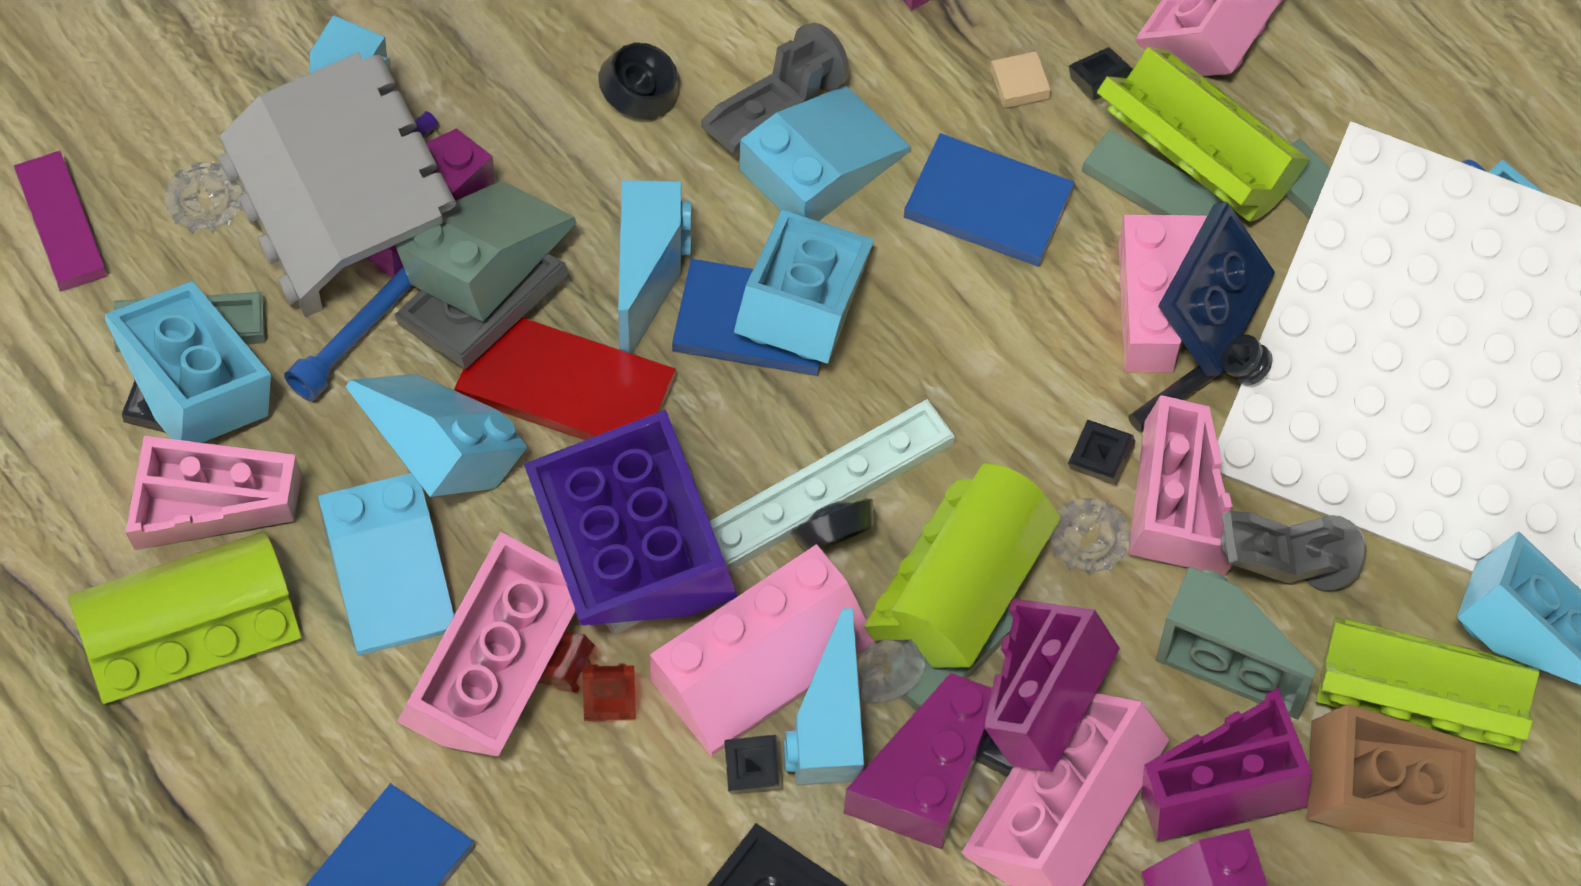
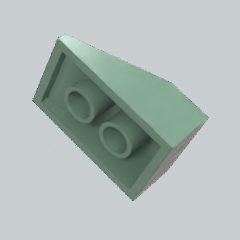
[396,181,577,322]
[1155,566,1317,720]

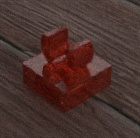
[537,631,595,693]
[582,663,636,721]

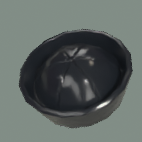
[598,42,679,119]
[790,498,875,551]

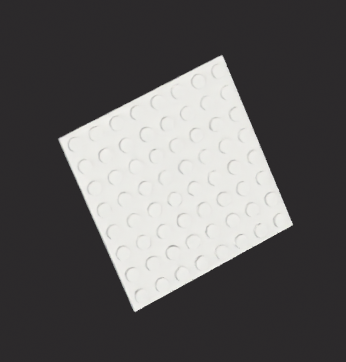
[1218,121,1581,589]

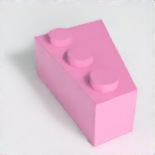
[1118,215,1207,373]
[1128,395,1233,576]
[126,436,302,550]

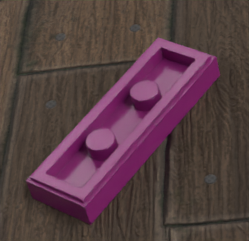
[14,151,107,291]

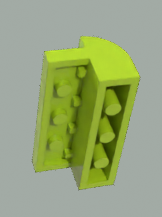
[1097,47,1310,222]
[863,463,1061,668]
[67,531,302,704]
[1316,616,1540,752]

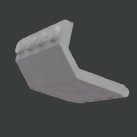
[217,52,456,317]

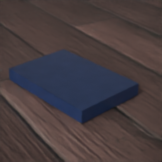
[1158,202,1275,377]

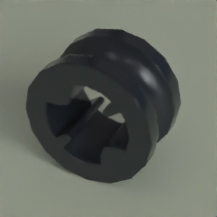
[1221,335,1273,386]

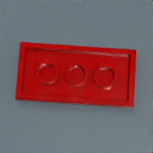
[454,317,676,440]

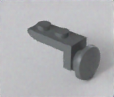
[701,23,849,154]
[1221,511,1367,590]

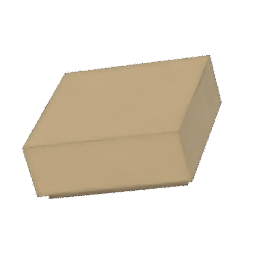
[990,51,1051,109]

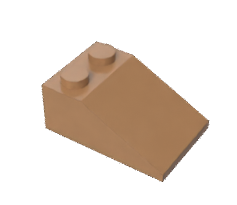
[1307,704,1476,843]

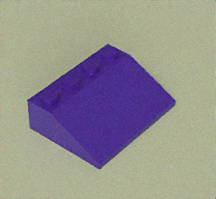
[524,410,738,626]

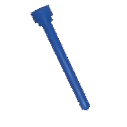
[284,266,412,401]

